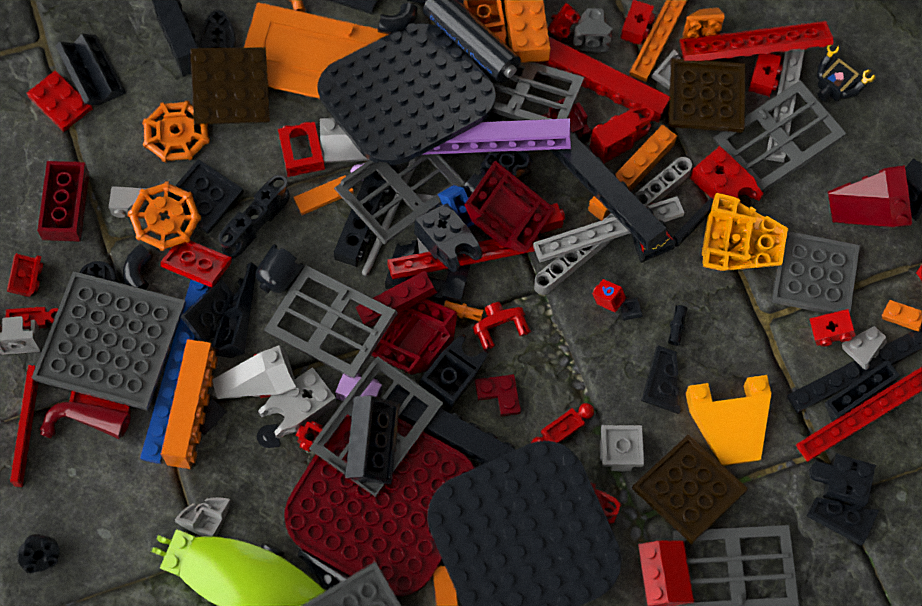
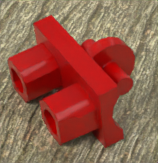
[547,3,580,41]

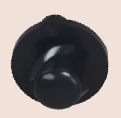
[17,534,60,574]

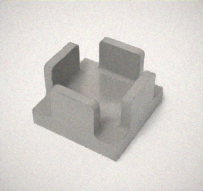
[0,316,41,355]
[600,425,644,471]

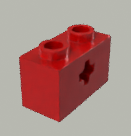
[620,0,656,45]
[748,53,783,97]
[810,309,856,347]

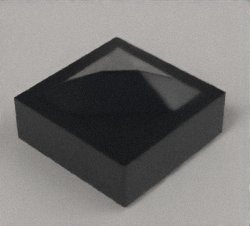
[621,297,643,321]

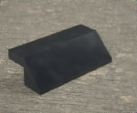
[56,34,126,105]
[825,360,900,441]

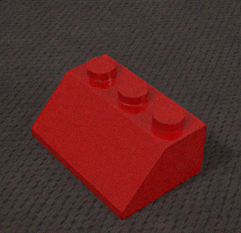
[638,541,694,606]

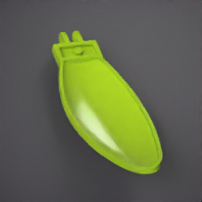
[151,529,325,606]

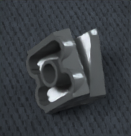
[573,8,613,54]

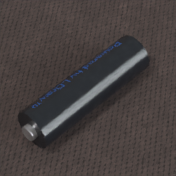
[423,0,521,83]

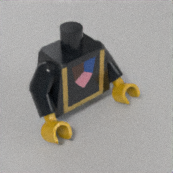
[817,45,876,101]

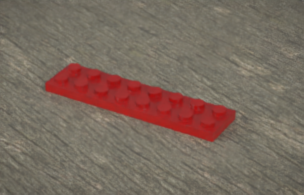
[680,21,833,61]

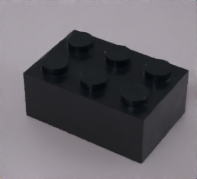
[905,158,922,221]

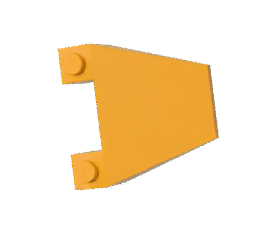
[685,375,771,466]

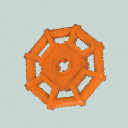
[142,100,210,163]
[128,181,201,251]

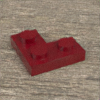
[475,374,521,417]

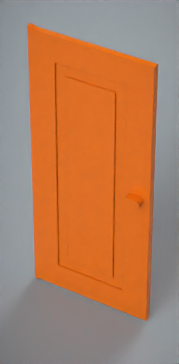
[244,2,388,99]

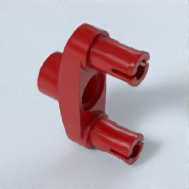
[472,302,531,350]

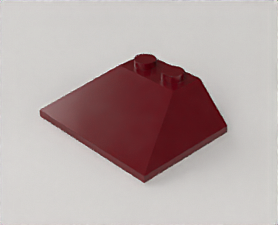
[464,161,555,253]
[371,299,457,374]

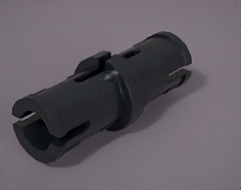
[668,305,688,346]

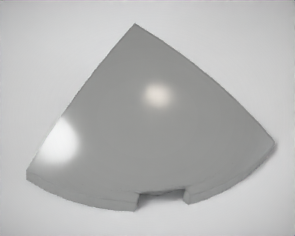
[175,498,231,537]

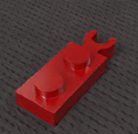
[5,307,58,329]

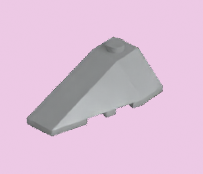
[212,345,297,399]

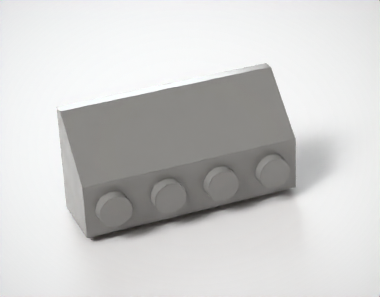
[320,118,369,163]

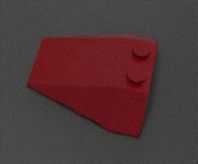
[828,165,912,228]

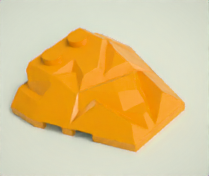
[702,193,788,271]

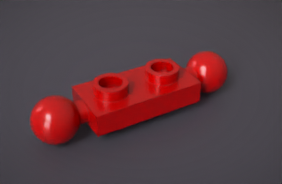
[531,403,594,443]

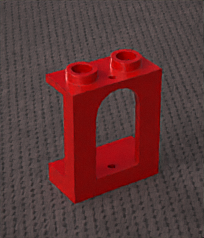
[278,122,325,177]

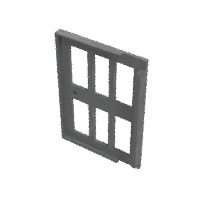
[476,62,584,121]
[713,80,846,192]
[334,154,466,245]
[264,265,397,379]
[309,356,443,497]
[673,525,799,606]

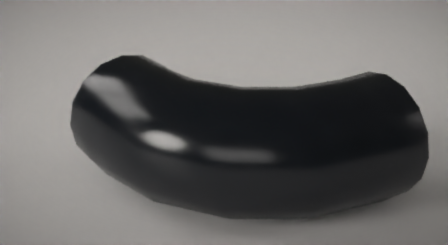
[377,2,418,34]
[123,244,152,290]

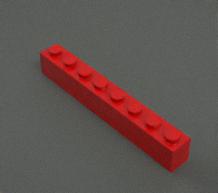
[535,36,670,123]

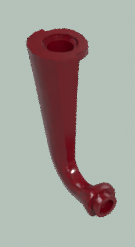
[39,402,131,439]

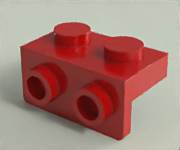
[7,253,43,297]

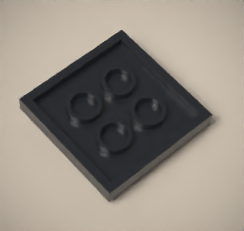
[168,159,244,234]

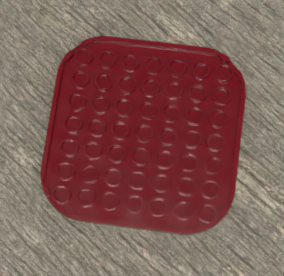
[284,414,474,597]

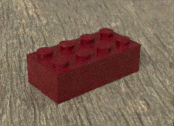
[37,161,89,242]

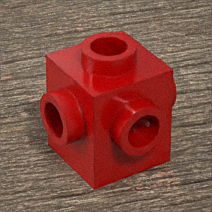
[295,421,323,452]

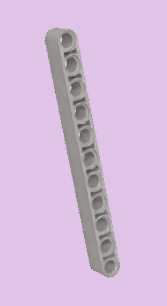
[534,157,692,295]

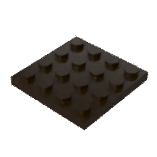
[190,47,270,125]
[668,58,745,132]
[632,435,748,544]

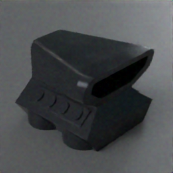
[480,151,533,180]

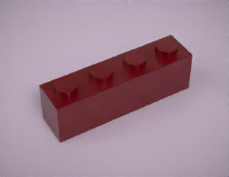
[355,271,437,328]

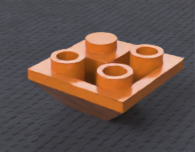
[682,8,724,39]

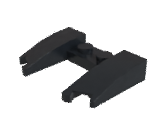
[385,240,471,304]

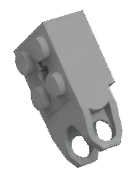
[258,367,337,439]

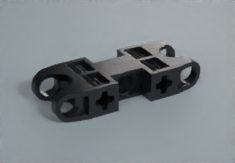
[219,175,290,259]

